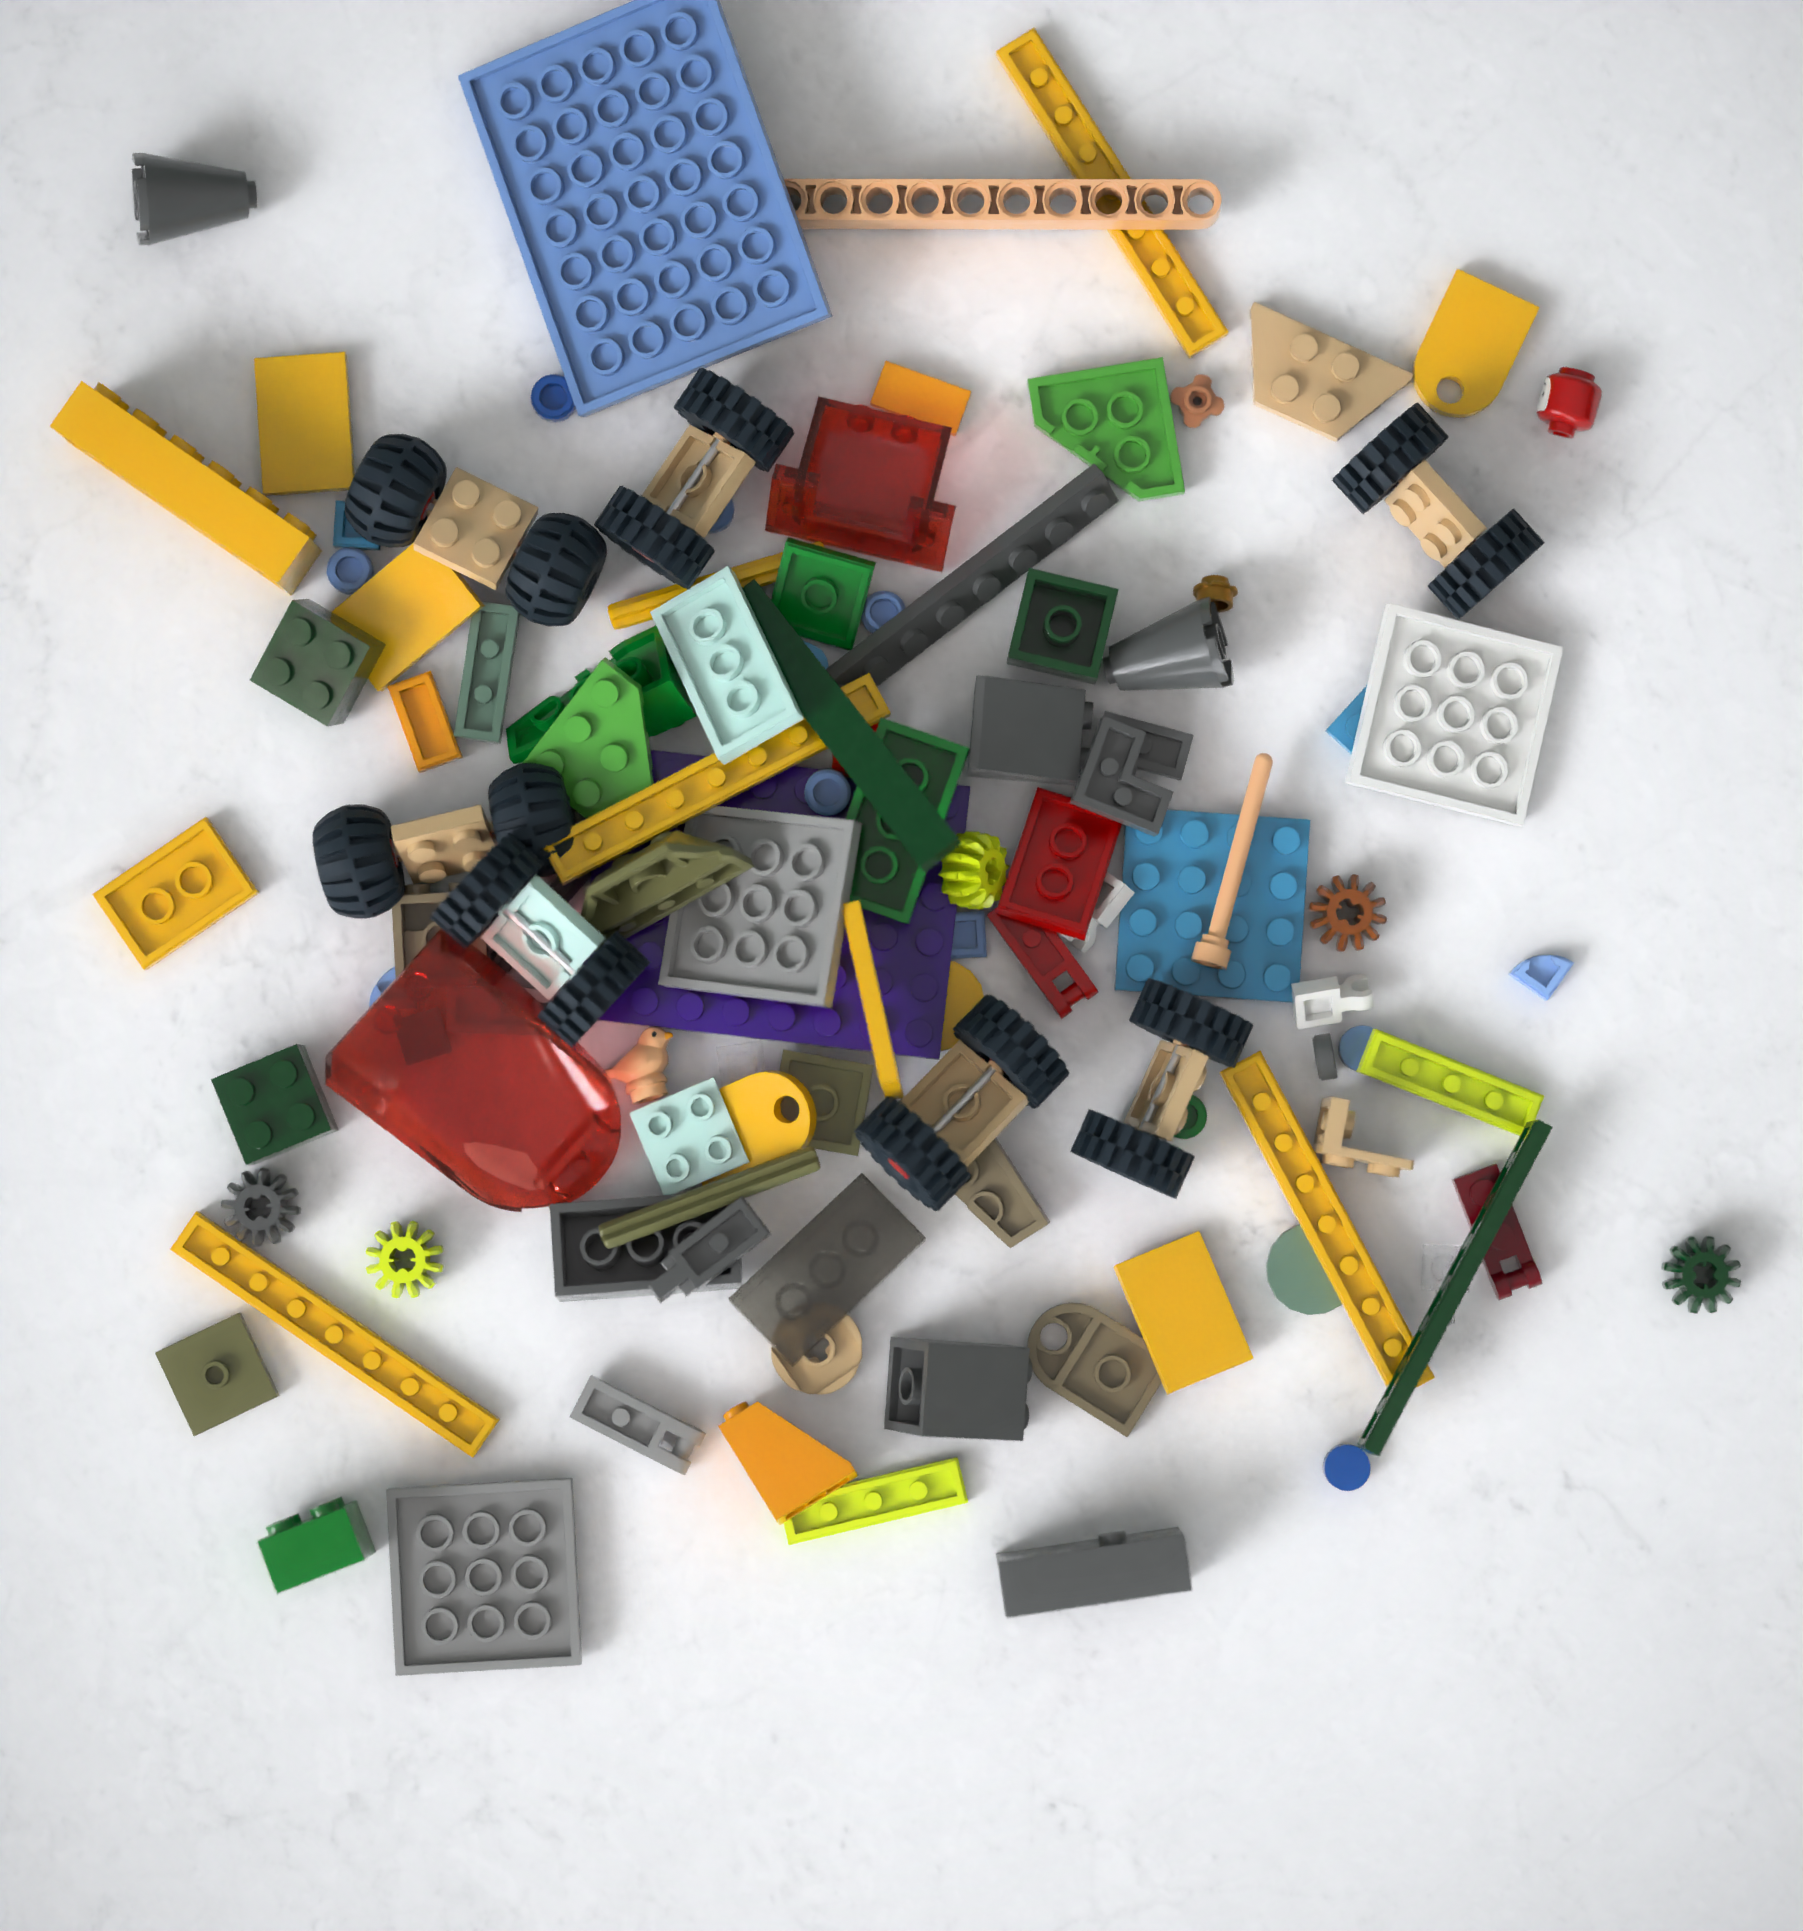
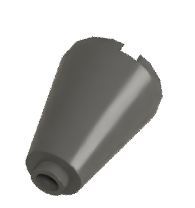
[132,153,257,246]
[1103,597,1234,691]

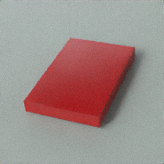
[996,787,1122,941]

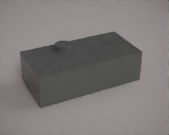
[550,1194,743,1302]
[996,1527,1192,1618]

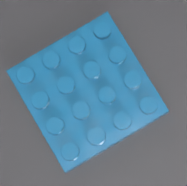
[1114,810,1310,1003]

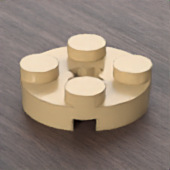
[771,1303,862,1394]

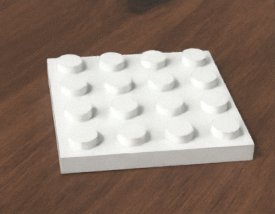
[1345,603,1564,826]

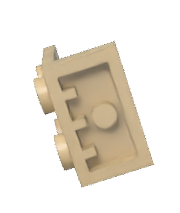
[1312,1097,1414,1177]

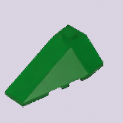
[506,625,697,764]

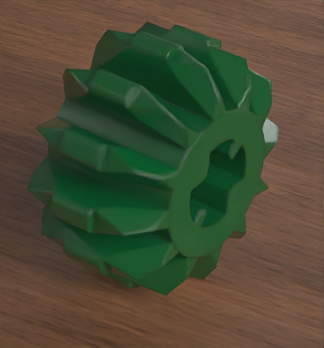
[1661,1236,1741,1314]

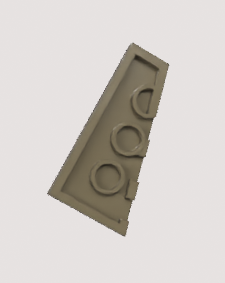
[898,1098,1050,1248]

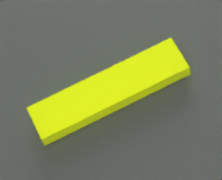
[1356,1029,1544,1136]
[784,1456,968,1545]

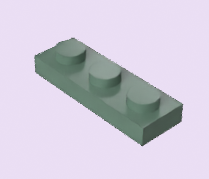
[454,601,520,744]

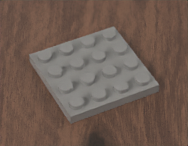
[658,806,862,1008]
[386,1478,582,1676]

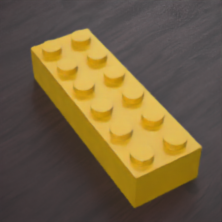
[50,381,322,595]

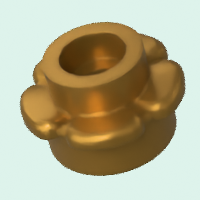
[1193,575,1238,613]

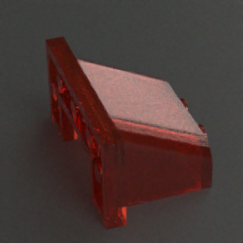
[765,396,956,572]

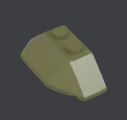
[581,830,754,952]

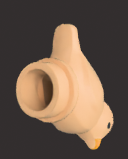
[596,1026,673,1105]

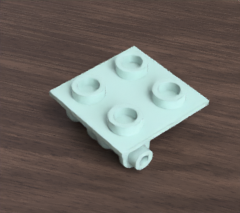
[629,1077,749,1196]

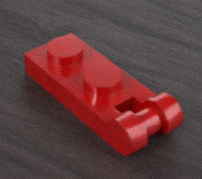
[986,907,1099,1019]

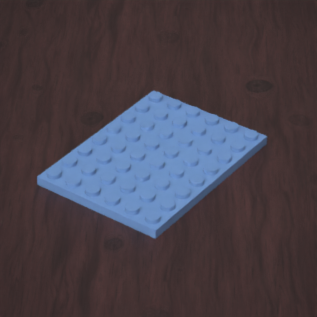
[458,0,833,417]

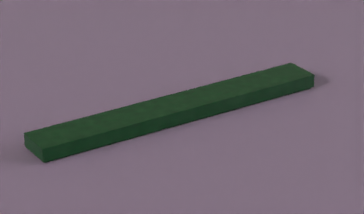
[742,579,962,872]
[1357,1119,1553,1456]

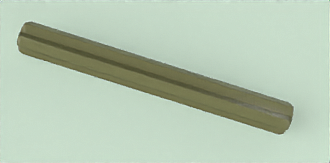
[599,1146,820,1249]

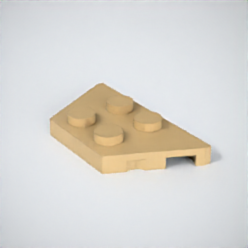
[1250,302,1414,442]

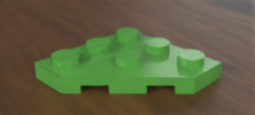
[1027,357,1185,502]
[523,657,653,852]

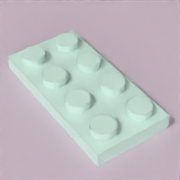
[650,566,804,765]

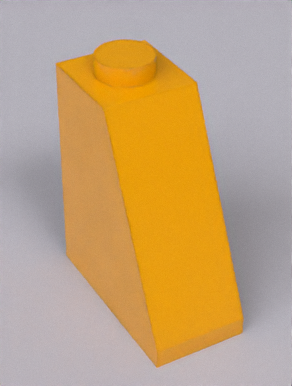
[718,1401,858,1525]

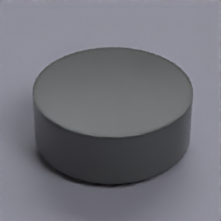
[1312,1033,1338,1081]

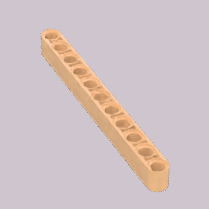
[784,179,1222,230]

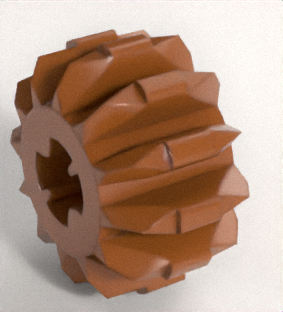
[1308,874,1387,952]

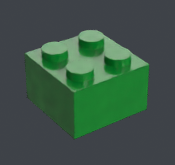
[257,1497,376,1594]

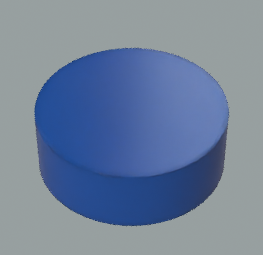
[531,374,576,422]
[1323,1444,1371,1491]

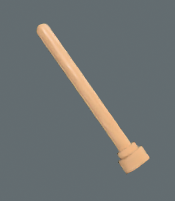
[1191,753,1273,970]

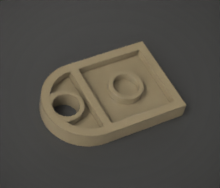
[1027,1303,1162,1437]

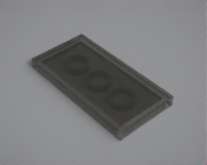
[728,1173,926,1367]

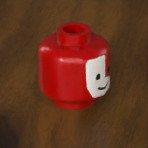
[1537,367,1602,438]

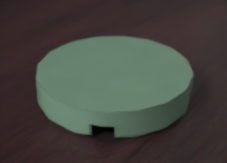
[1266,1224,1342,1315]

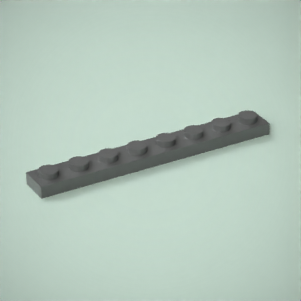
[826,464,1119,688]

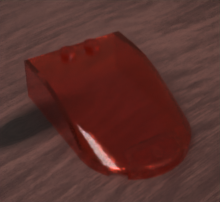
[325,928,621,1212]

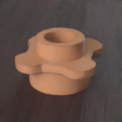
[1170,374,1224,428]

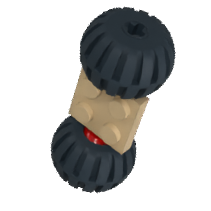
[345,434,607,627]
[312,763,576,919]

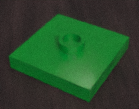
[771,537,876,650]

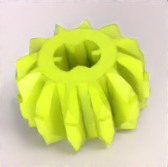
[938,831,1010,910]
[366,1221,444,1298]

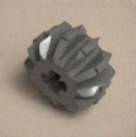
[221,1168,301,1247]

